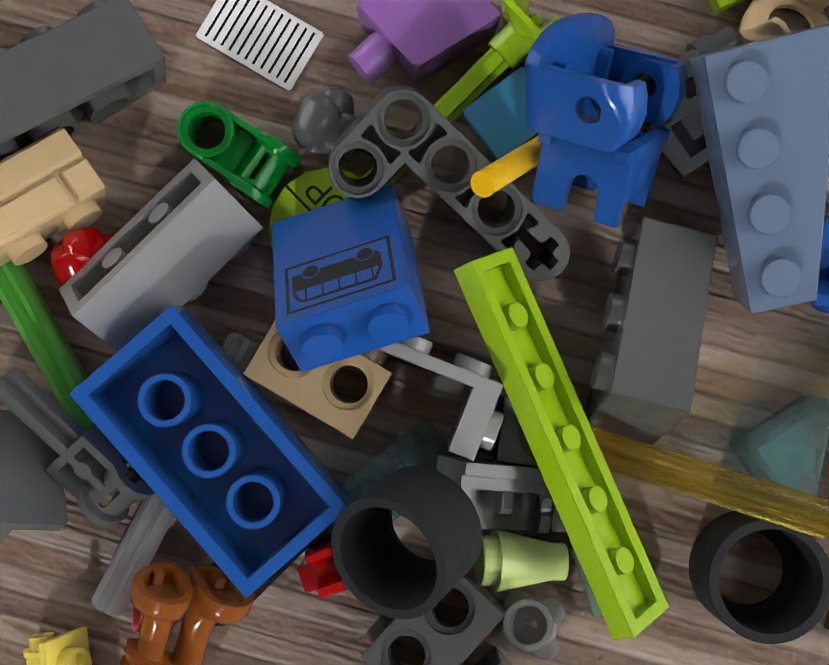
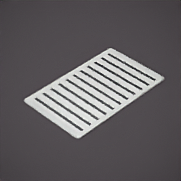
[196,0,324,91]

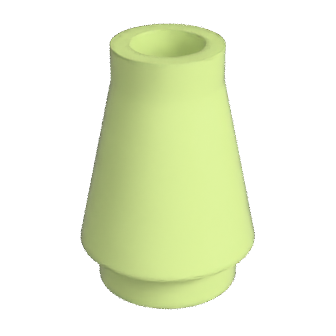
[473,529,569,593]

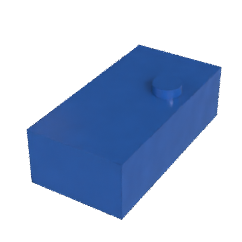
[69,305,352,598]

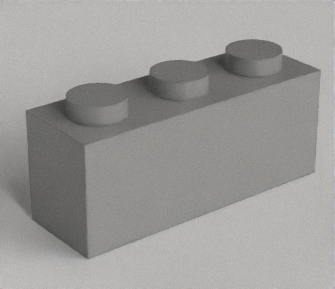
[59,158,263,352]

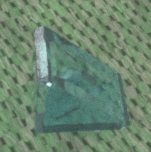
[729,396,829,526]

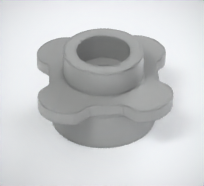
[498,591,565,661]

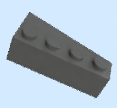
[0,0,166,161]

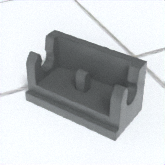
[436,455,566,533]

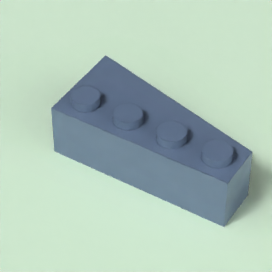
[690,24,829,314]

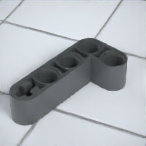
[328,84,570,282]

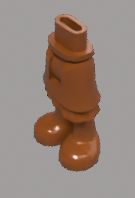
[120,561,255,665]

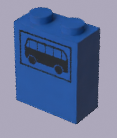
[272,184,430,372]

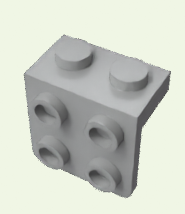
[377,336,504,461]

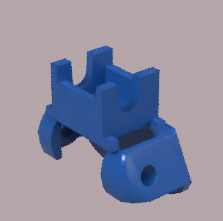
[525,13,687,228]

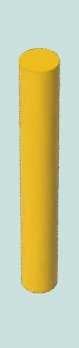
[470,135,542,198]

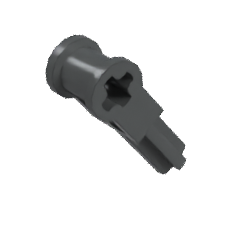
[0,368,154,528]

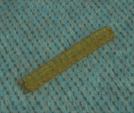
[592,428,829,539]

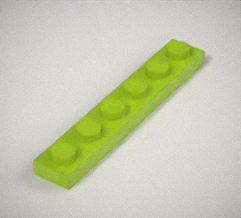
[453,247,669,640]

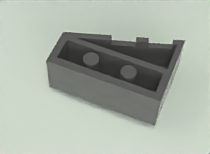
[585,217,717,446]

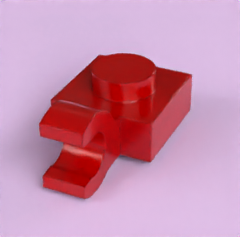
[297,536,347,599]

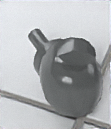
[292,87,374,162]

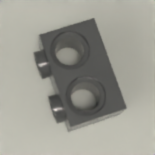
[360,572,507,665]

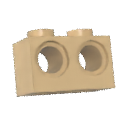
[243,319,393,439]

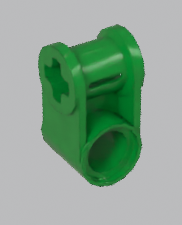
[177,101,302,211]

